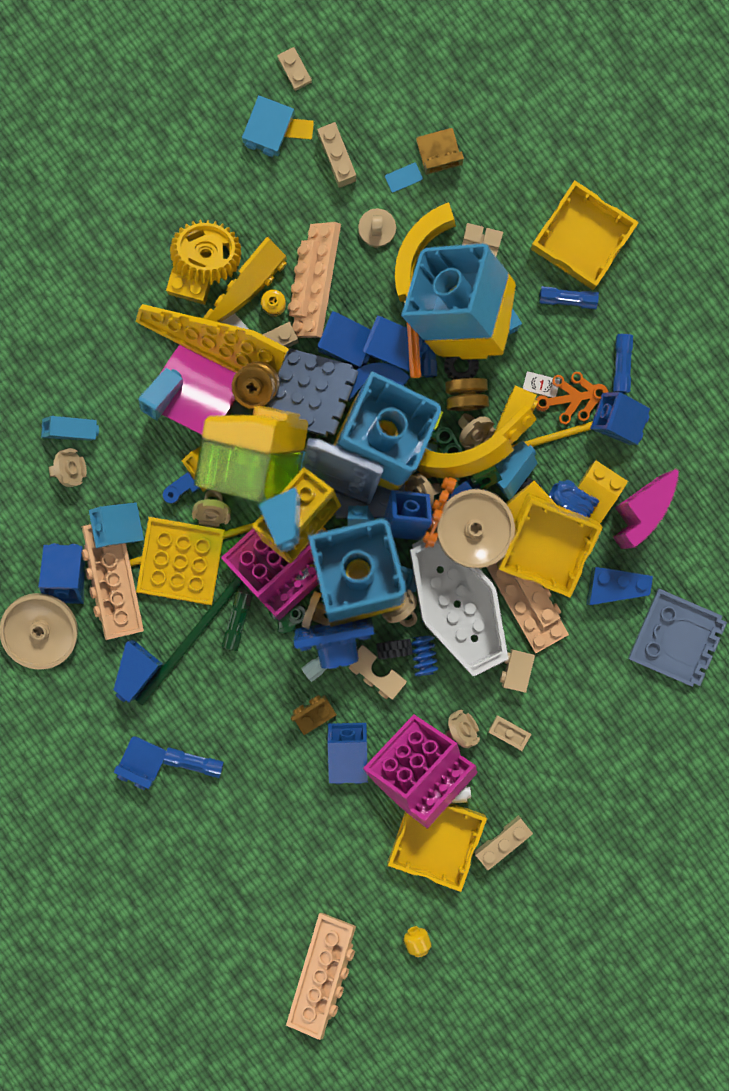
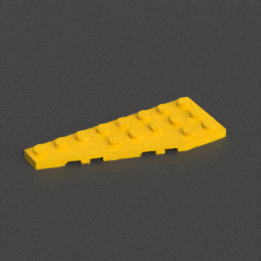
[135,304,289,376]

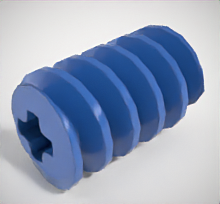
[411,635,438,676]

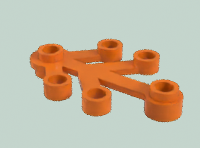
[535,372,608,425]
[422,477,457,548]

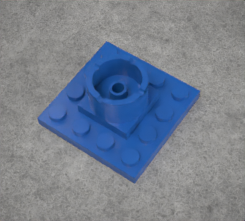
[294,617,374,669]

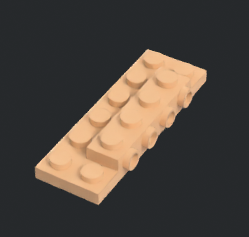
[288,222,341,338]
[82,524,144,640]
[486,562,569,653]
[286,913,356,1040]

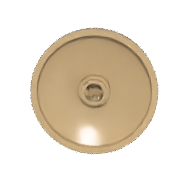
[436,489,515,568]
[0,593,78,669]

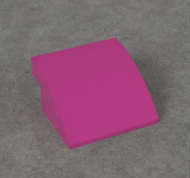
[160,345,236,435]
[613,469,679,549]
[221,529,320,620]
[363,714,477,829]

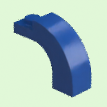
[348,363,410,403]

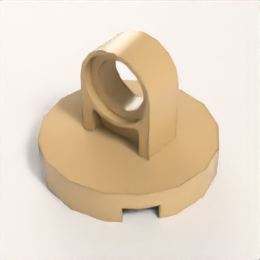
[358,208,396,248]
[458,413,495,450]
[48,448,87,487]
[405,474,442,508]
[192,490,231,528]
[381,590,417,627]
[302,591,330,629]
[444,710,480,749]

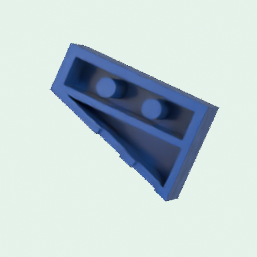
[586,567,653,605]

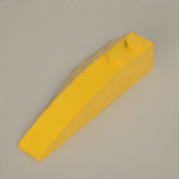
[203,237,287,323]

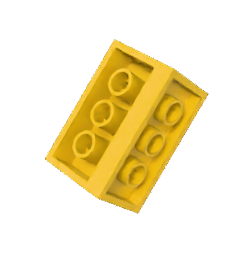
[252,467,341,564]

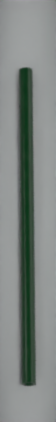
[135,575,243,706]

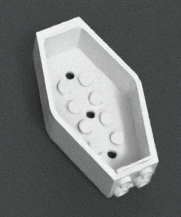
[409,539,508,676]

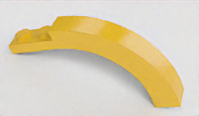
[395,202,456,303]
[416,405,537,478]

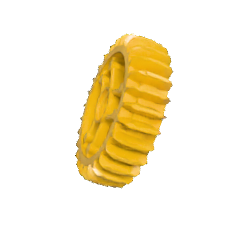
[170,220,241,285]

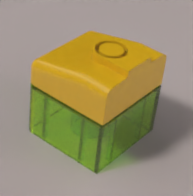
[194,406,308,502]

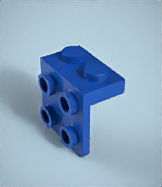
[113,736,166,790]

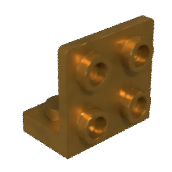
[416,128,464,175]
[291,695,337,735]

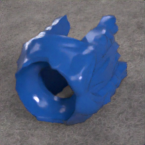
[548,479,599,518]

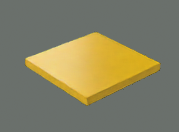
[136,517,225,605]

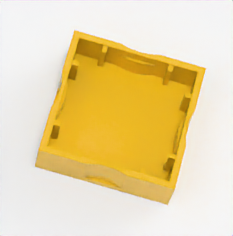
[530,180,639,290]
[497,494,603,598]
[388,803,487,892]

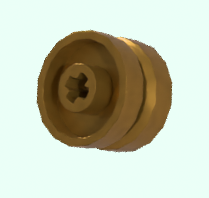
[231,361,280,408]
[445,378,489,411]

